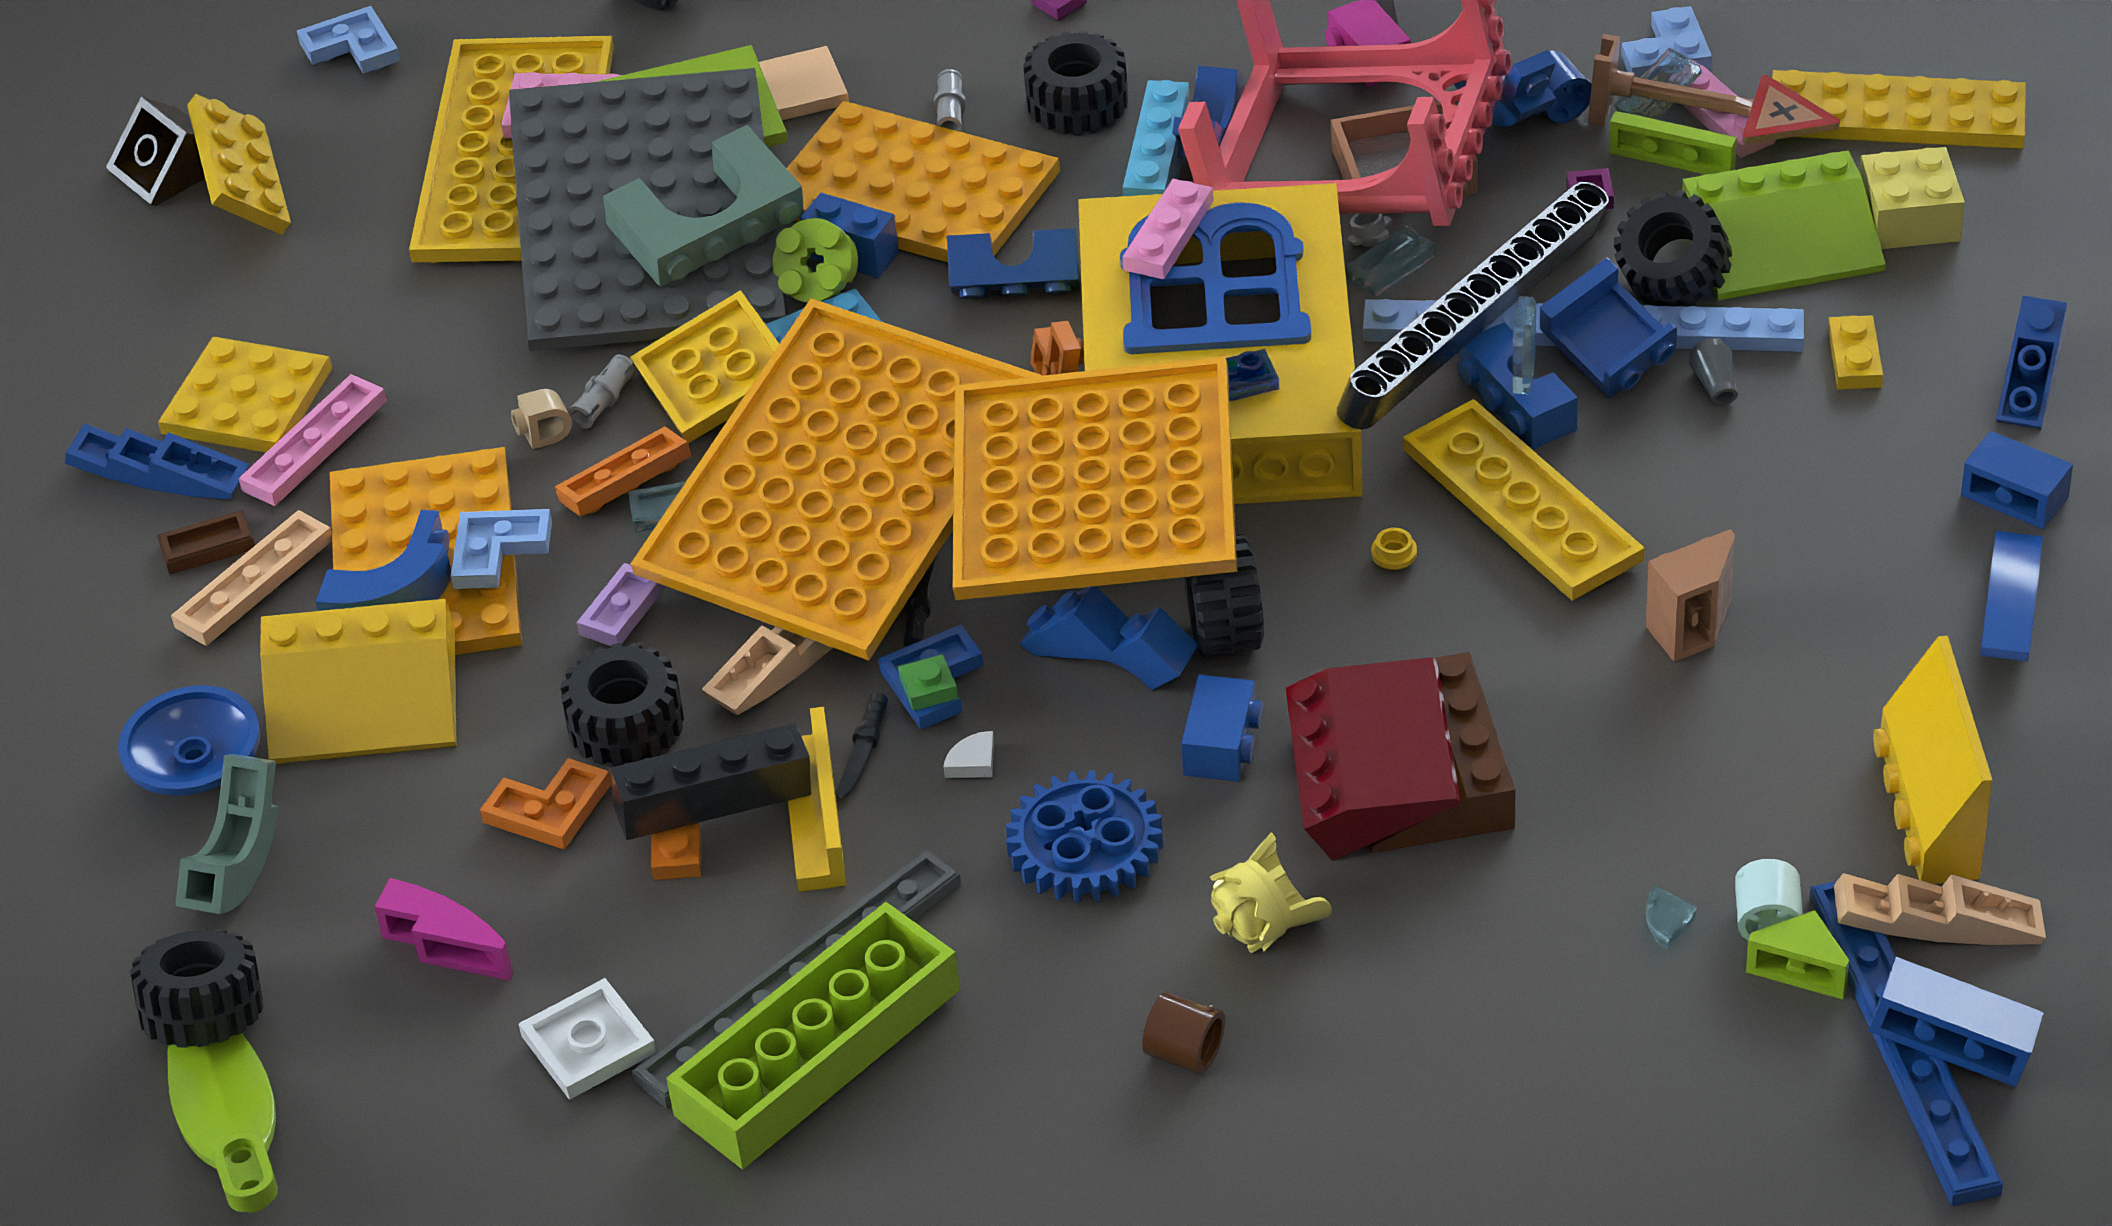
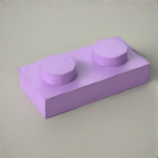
[577,563,665,646]

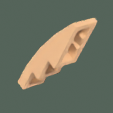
[701,625,833,715]
[1834,873,2046,945]

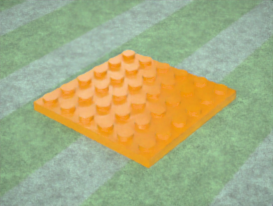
[953,356,1237,600]

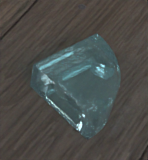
[1646,885,1696,949]

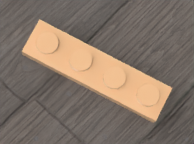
[171,510,332,646]

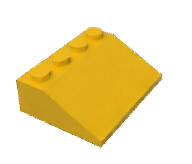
[260,599,456,764]
[1873,635,1992,884]

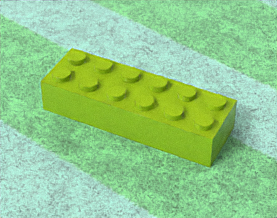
[666,902,960,1170]

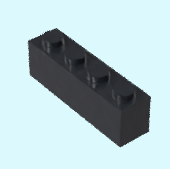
[610,723,811,841]

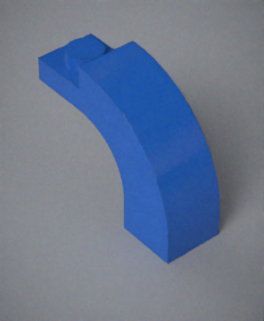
[1454,49,1556,127]
[1172,65,1245,159]
[315,510,451,611]

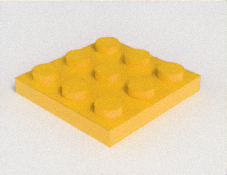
[630,290,779,444]
[158,336,332,453]

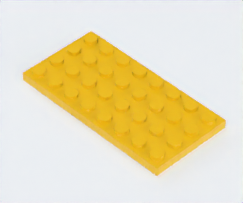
[409,36,614,263]

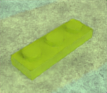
[1609,111,1737,174]

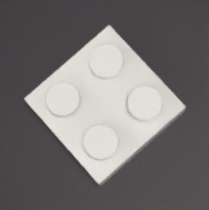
[519,978,657,1100]

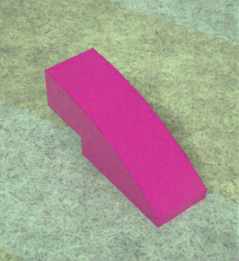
[374,878,513,981]

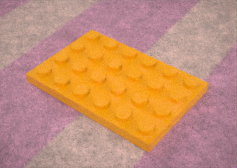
[786,101,1061,263]
[330,447,522,655]

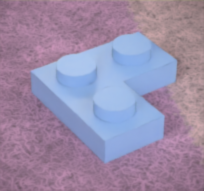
[297,6,400,74]
[1621,6,1712,79]
[451,509,552,589]

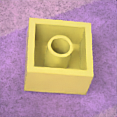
[1860,147,1965,249]

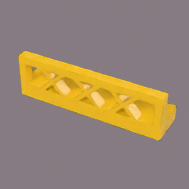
[788,707,847,892]

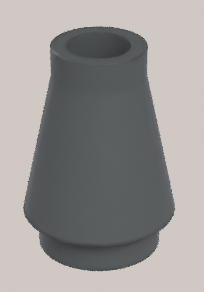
[1689,338,1738,406]

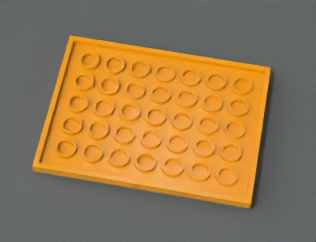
[630,298,1042,661]

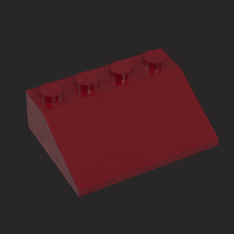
[1285,657,1461,861]

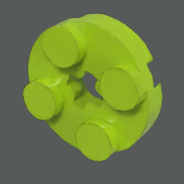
[773,218,858,304]

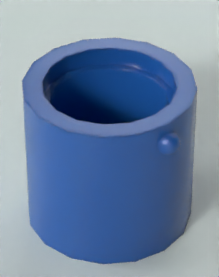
[1544,51,1592,123]

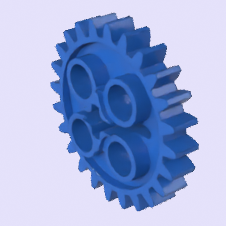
[1006,770,1163,903]

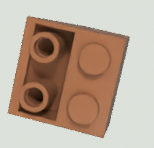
[1646,529,1735,662]

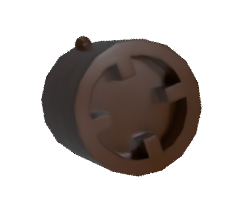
[1142,992,1225,1074]

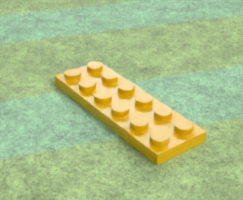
[1772,70,2026,149]
[1403,399,1645,601]

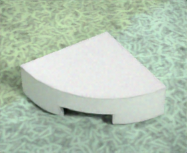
[944,731,994,778]

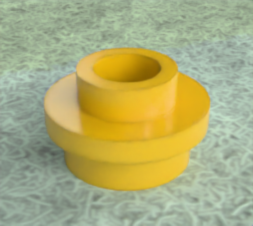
[1371,528,1417,570]

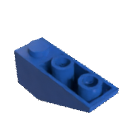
[1996,295,2068,429]

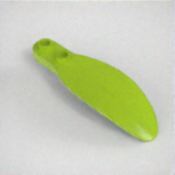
[168,1033,278,1213]

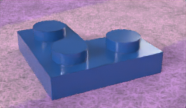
[878,624,983,730]

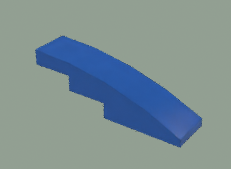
[65,423,249,500]
[1980,531,2043,662]

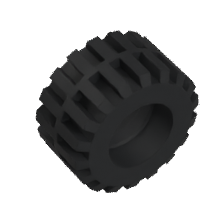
[1023,31,1128,134]
[1613,190,1732,307]
[1184,534,1264,657]
[560,643,684,767]
[130,929,263,1048]

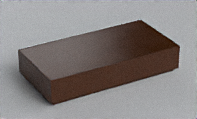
[157,510,255,575]

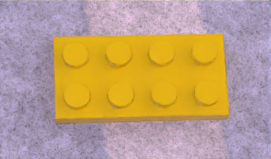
[187,94,291,235]

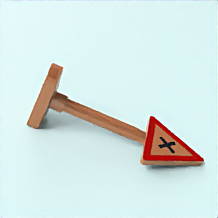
[1588,33,1840,144]

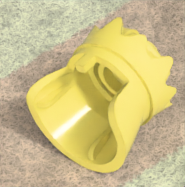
[1209,832,1332,953]

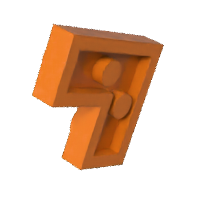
[1030,321,1084,376]
[480,758,612,850]

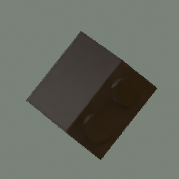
[106,96,205,206]

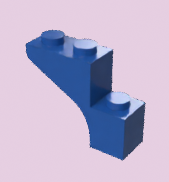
[1020,586,1198,690]

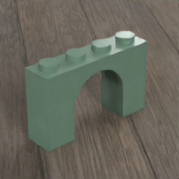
[603,125,804,287]

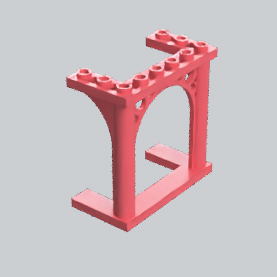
[1178,0,1512,226]

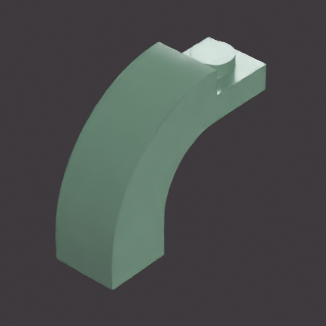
[175,754,279,914]

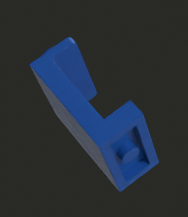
[1540,257,1677,398]

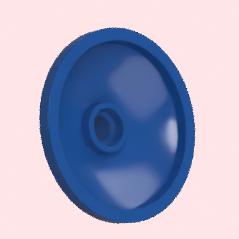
[118,685,261,796]

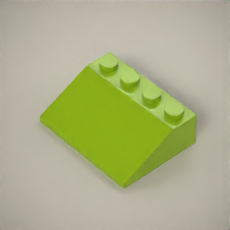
[1682,150,1886,300]

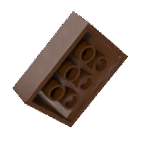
[1370,652,1516,853]

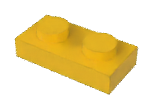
[1828,315,1883,390]

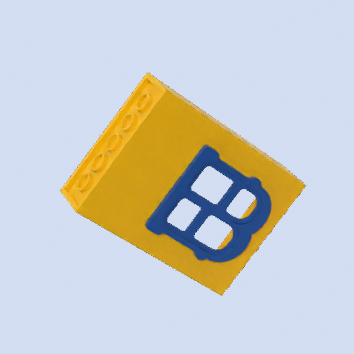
[1078,183,1363,504]

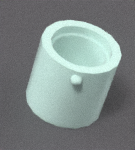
[1735,859,1803,940]

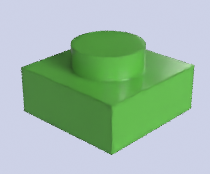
[898,654,958,711]

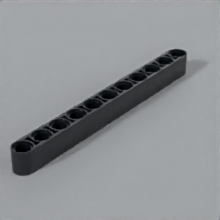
[1337,182,1609,430]

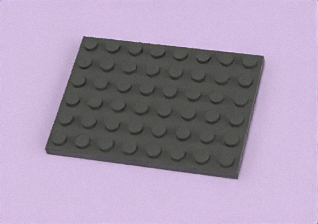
[509,68,786,351]

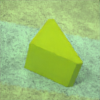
[1746,910,1849,999]

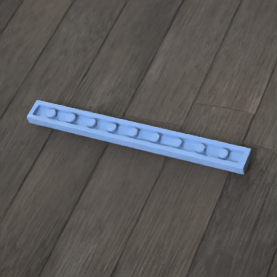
[1363,299,1804,352]

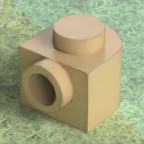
[511,389,572,450]

